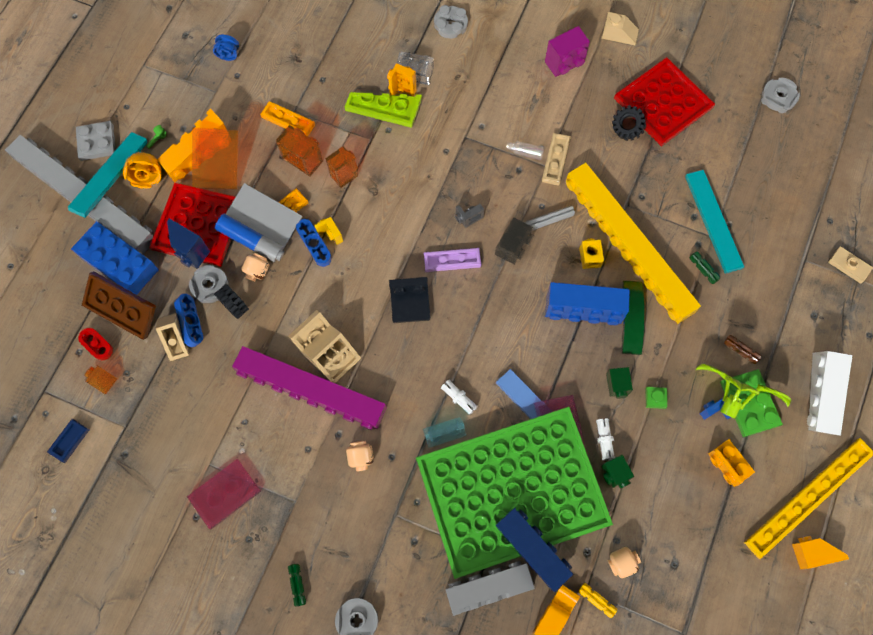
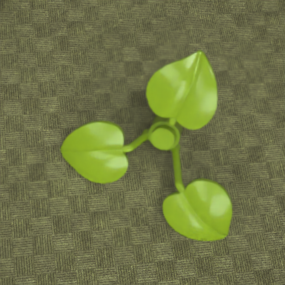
[696,364,791,419]

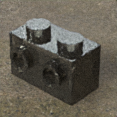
[495,217,534,265]

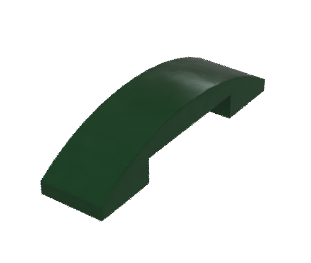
[622,281,644,355]

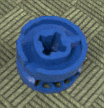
[213,34,239,61]

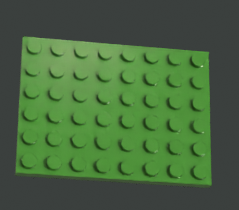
[416,407,613,579]

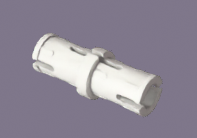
[441,379,478,415]
[596,418,615,461]

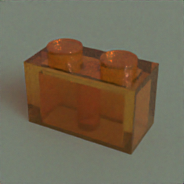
[325,146,358,188]

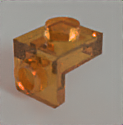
[84,365,117,395]

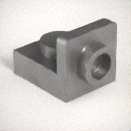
[455,204,484,228]

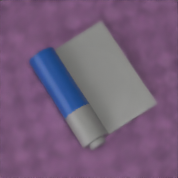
[215,183,303,262]

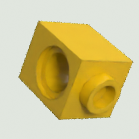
[579,238,604,269]

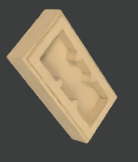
[828,246,873,284]

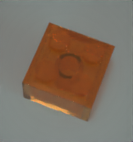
[276,125,323,177]

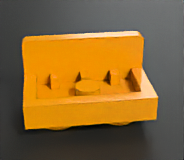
[387,63,417,96]

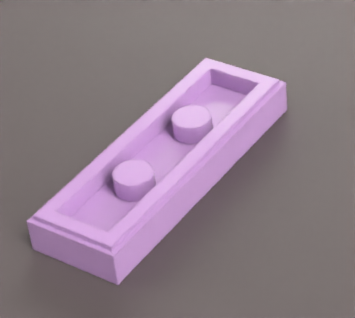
[424,248,481,272]

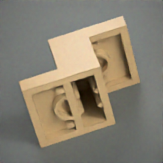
[288,310,361,383]

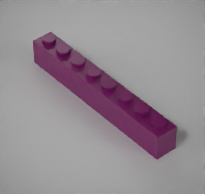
[232,346,387,430]

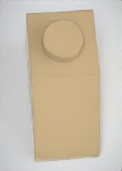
[602,12,639,45]
[156,313,189,361]

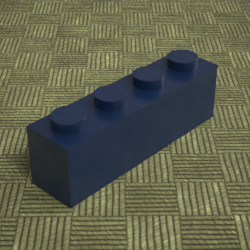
[495,508,574,592]

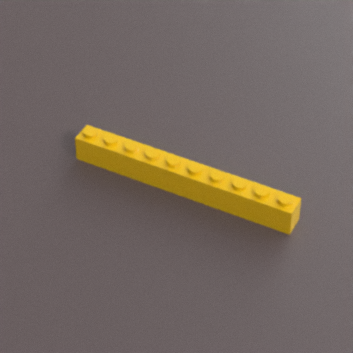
[566,163,701,324]

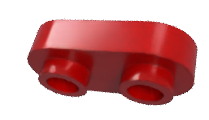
[78,328,113,361]

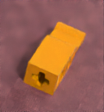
[532,585,580,635]

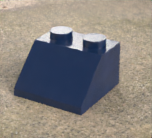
[167,218,210,269]

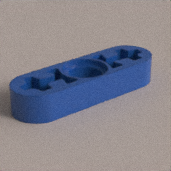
[296,219,332,267]
[174,294,203,347]

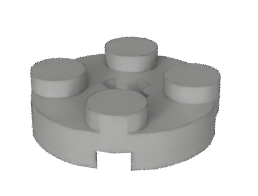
[434,5,468,39]
[761,78,800,113]
[189,265,229,303]
[335,598,378,635]

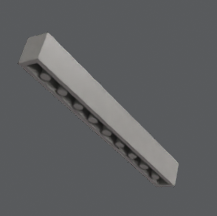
[5,135,154,255]

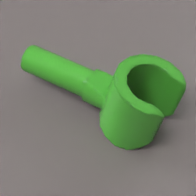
[146,125,167,149]

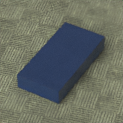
[47,419,90,463]

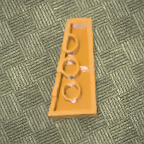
[157,108,232,183]

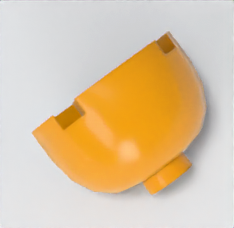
[123,152,161,188]

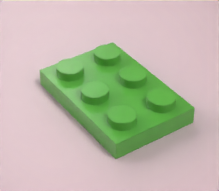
[720,369,783,437]

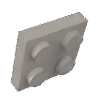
[76,121,116,161]

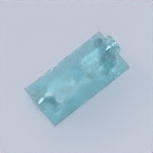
[423,417,467,448]

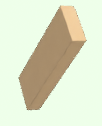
[542,133,571,186]

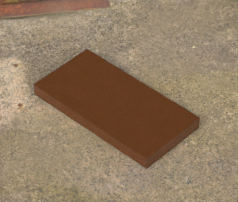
[81,271,156,340]

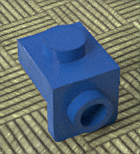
[699,398,731,420]

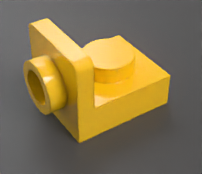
[315,217,343,245]

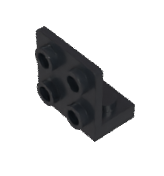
[389,277,431,323]

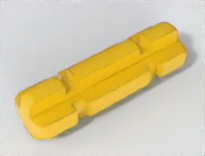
[578,583,617,618]

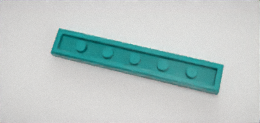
[68,132,148,218]
[685,170,744,274]

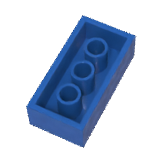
[71,221,159,295]
[545,282,629,325]

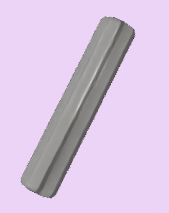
[522,206,575,232]

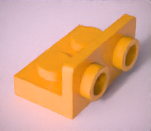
[708,439,755,487]

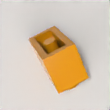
[792,536,849,570]

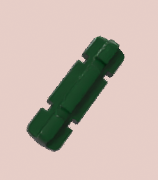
[689,251,721,284]
[288,564,306,607]

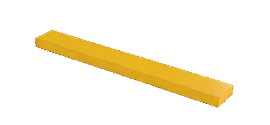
[744,438,873,559]

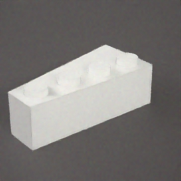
[807,351,852,436]

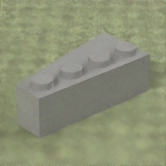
[445,561,535,616]

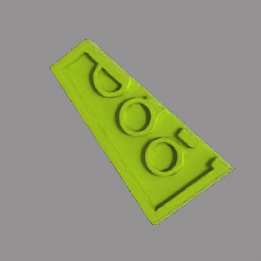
[345,92,422,128]

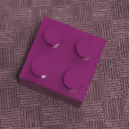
[545,26,590,77]

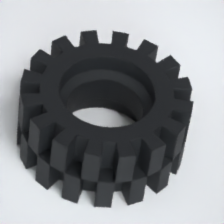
[612,105,646,141]
[214,284,249,319]

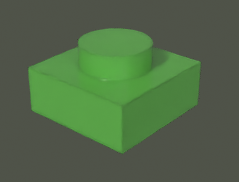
[645,387,667,409]

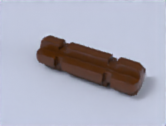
[724,335,762,364]

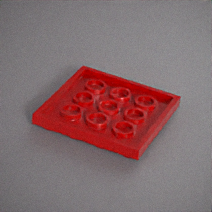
[614,57,715,147]
[149,183,236,267]

